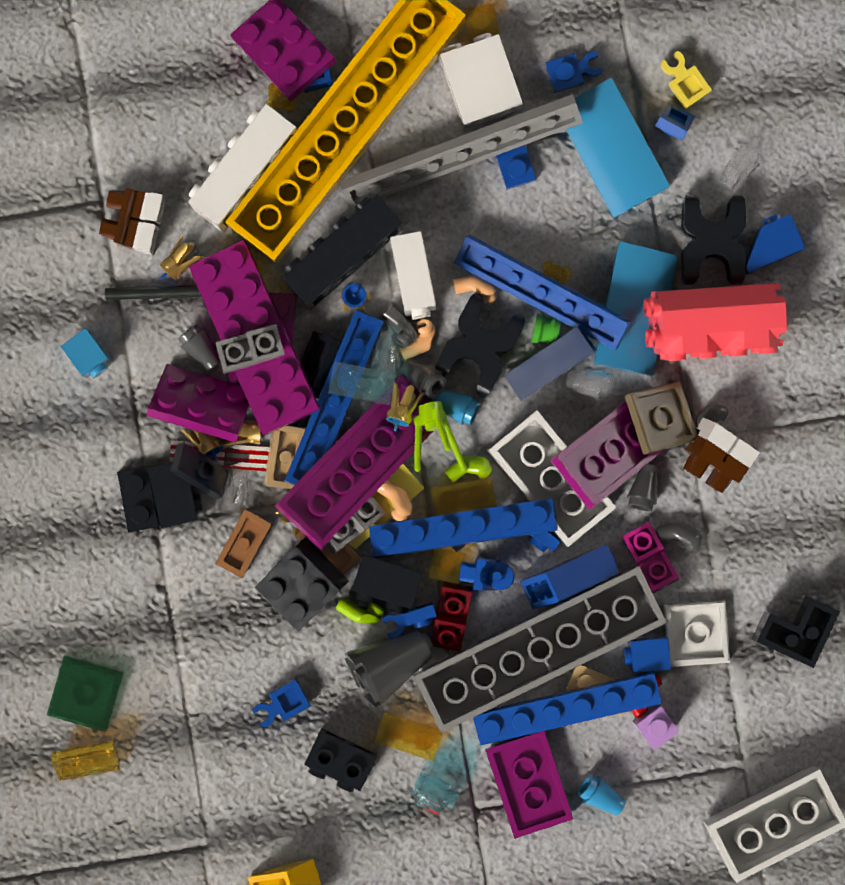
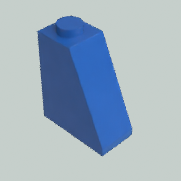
[520,544,619,610]

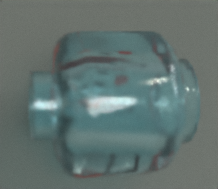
[411,769,459,815]

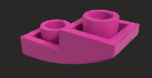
[622,522,679,593]

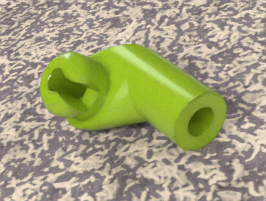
[444,455,492,483]
[336,597,384,624]

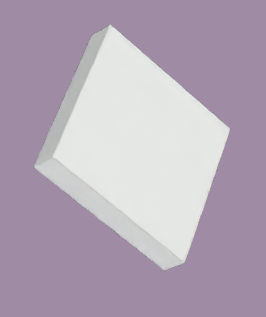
[663,600,730,667]

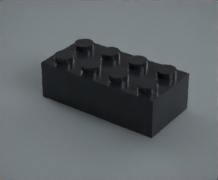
[283,194,403,311]

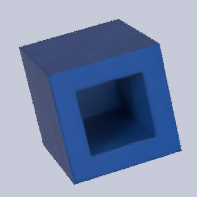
[623,636,671,673]

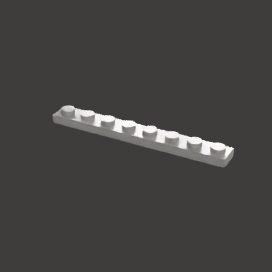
[339,94,583,209]

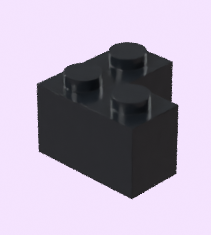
[752,596,840,668]

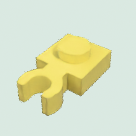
[660,51,712,110]

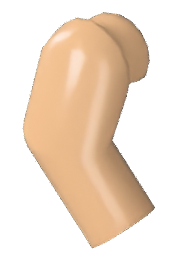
[453,275,497,304]
[399,319,435,361]
[377,480,413,522]

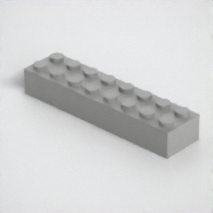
[414,565,667,733]

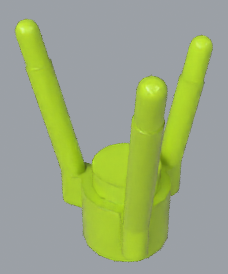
[413,401,467,472]

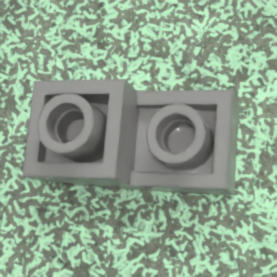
[215,324,285,374]
[326,496,386,554]

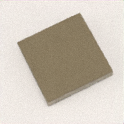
[625,381,698,455]

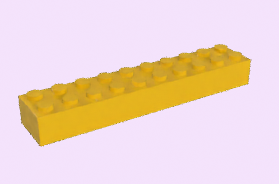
[225,0,466,264]

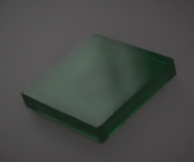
[47,655,125,732]

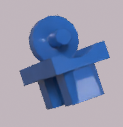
[459,558,515,591]

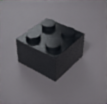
[254,537,349,632]

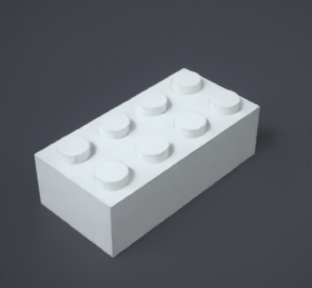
[188,104,297,233]
[488,411,616,547]
[703,765,845,883]

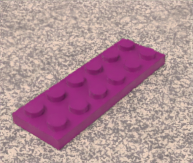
[188,240,321,436]
[275,375,433,549]

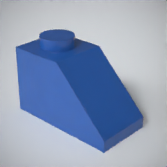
[745,213,805,275]

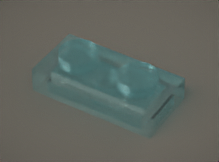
[328,361,396,405]

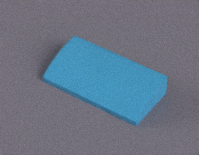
[566,78,670,218]
[592,241,678,377]

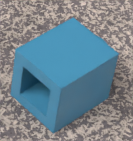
[60,328,111,379]

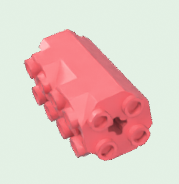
[643,283,787,361]

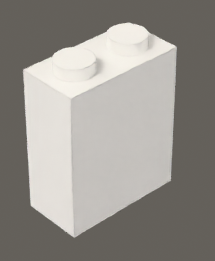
[440,33,523,129]
[390,231,436,320]

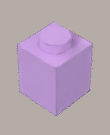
[632,704,680,750]

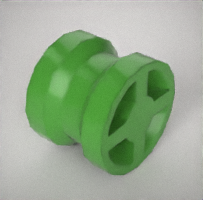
[531,312,561,345]

